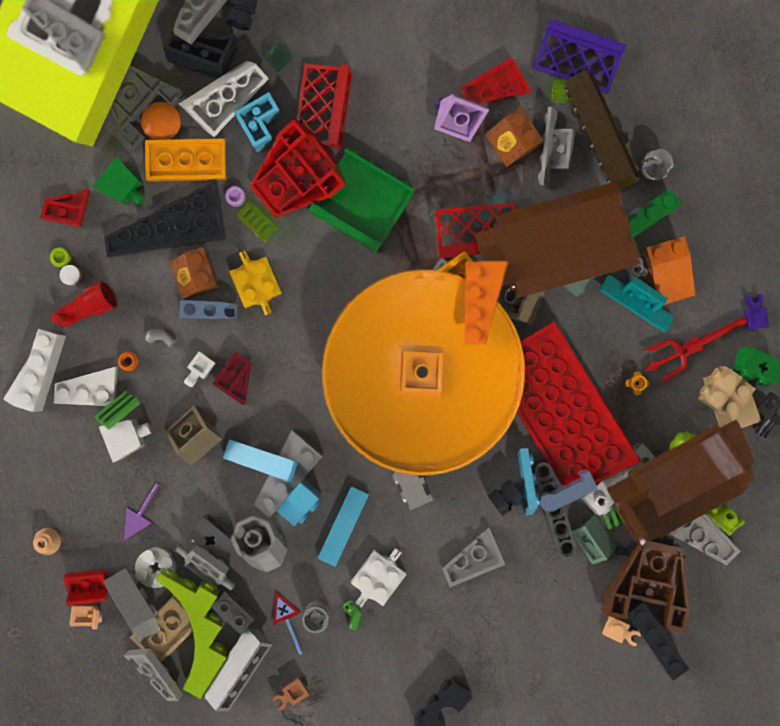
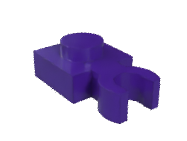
[744,294,769,330]

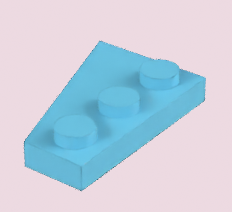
[518,448,540,515]

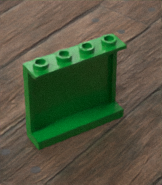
[309,149,415,254]

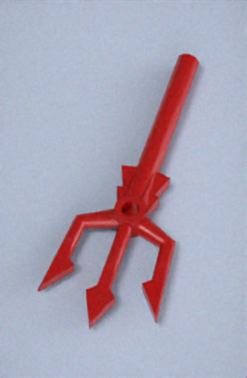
[642,317,747,385]

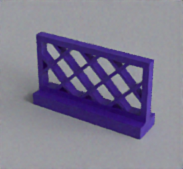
[533,20,627,94]

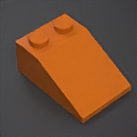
[640,236,695,305]

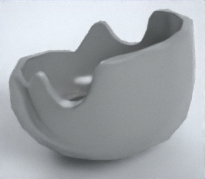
[640,149,674,181]

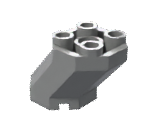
[231,515,288,572]

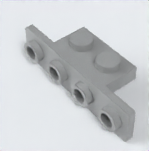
[538,106,575,190]

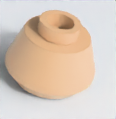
[33,528,61,555]

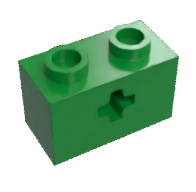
[732,347,780,387]

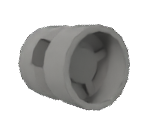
[302,600,330,633]

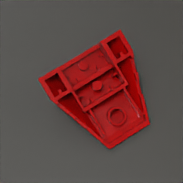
[250,119,346,217]

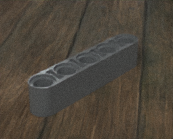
[532,461,577,558]

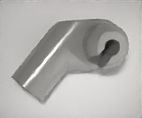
[145,328,176,347]

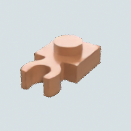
[272,676,310,711]

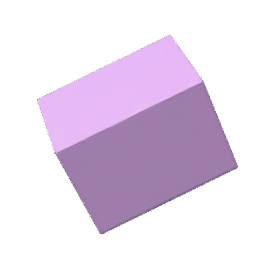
[435,94,489,142]

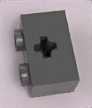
[188,514,233,559]
[211,589,258,635]

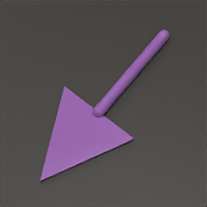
[124,483,160,540]

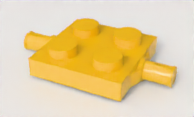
[229,250,282,315]

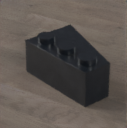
[163,31,238,79]

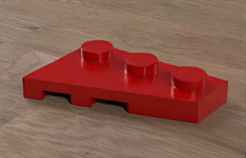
[460,57,532,104]

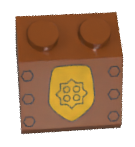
[485,107,543,168]
[170,247,220,300]

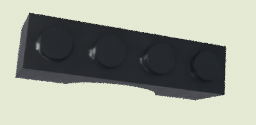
[627,599,690,681]

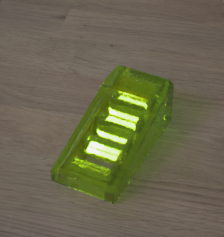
[236,201,278,243]

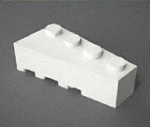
[179,60,269,137]

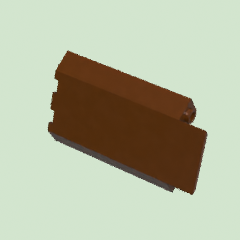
[475,182,638,298]

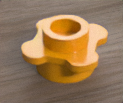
[625,371,649,395]

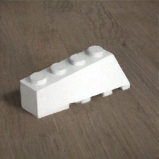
[3,329,66,412]

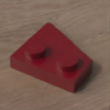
[212,351,252,406]

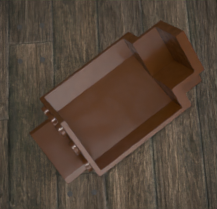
[607,420,755,547]

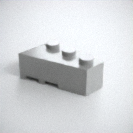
[392,471,433,510]
[103,568,160,644]

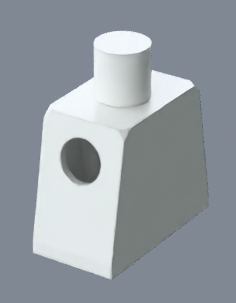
[99,419,152,462]

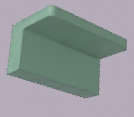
[572,515,617,564]

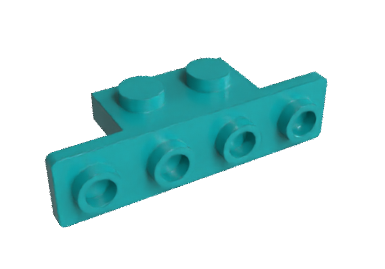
[599,275,674,332]

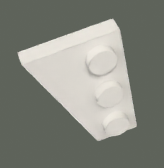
[54,367,118,406]

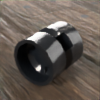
[225,0,258,31]
[487,479,525,517]

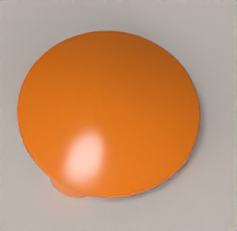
[141,102,181,140]

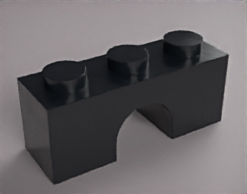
[414,675,473,726]

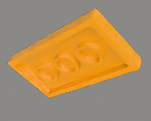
[145,139,227,181]

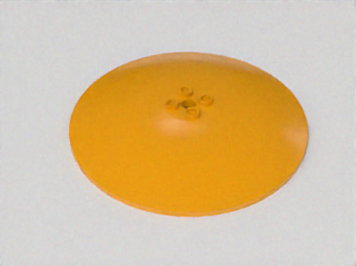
[322,270,525,475]

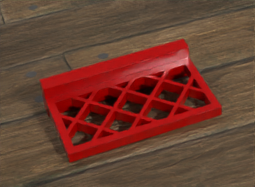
[296,64,353,150]
[435,202,516,258]

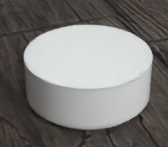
[60,265,82,285]

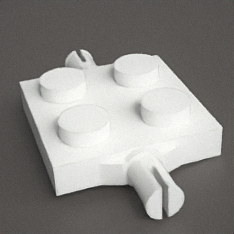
[351,548,407,607]

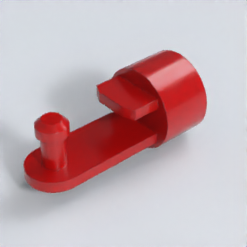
[51,281,118,327]

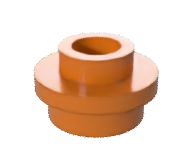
[118,351,139,371]

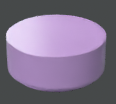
[225,186,246,207]

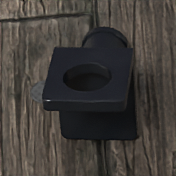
[755,392,780,439]

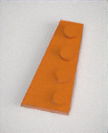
[464,262,508,345]

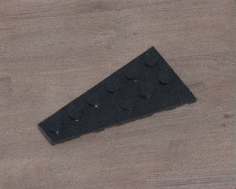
[104,180,226,258]

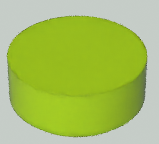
[50,247,72,268]

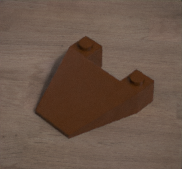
[601,541,690,632]

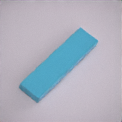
[223,439,298,482]
[317,486,369,567]

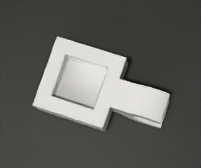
[184,352,216,387]

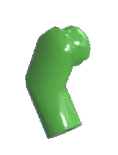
[343,600,362,630]

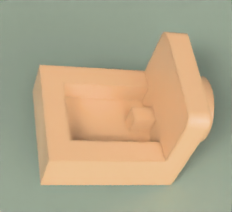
[69,604,102,629]

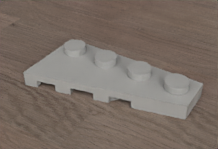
[22,0,106,73]

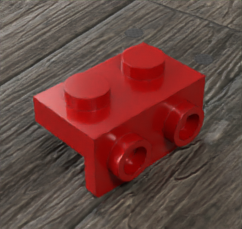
[63,569,109,605]

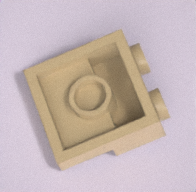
[698,366,756,421]

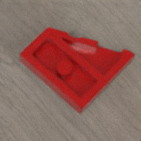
[40,189,91,228]

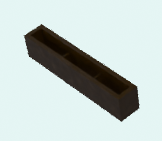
[564,69,641,190]

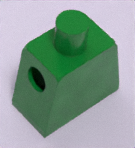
[93,157,146,206]

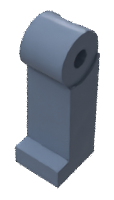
[179,300,238,319]
[539,469,598,512]

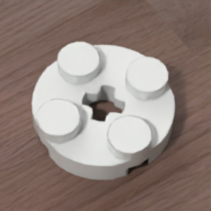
[135,547,177,588]

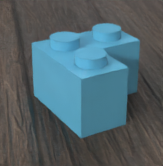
[234,92,282,153]
[276,478,322,526]

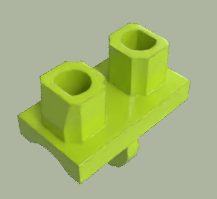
[706,504,745,536]

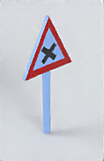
[273,592,303,655]

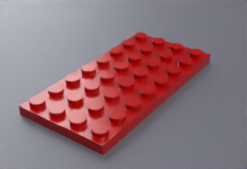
[517,321,641,486]

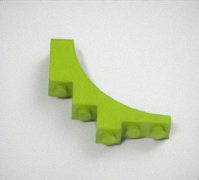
[156,568,227,699]

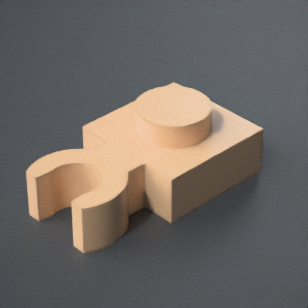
[602,616,641,646]

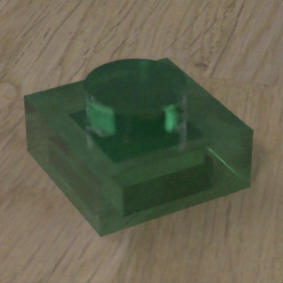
[263,42,292,72]

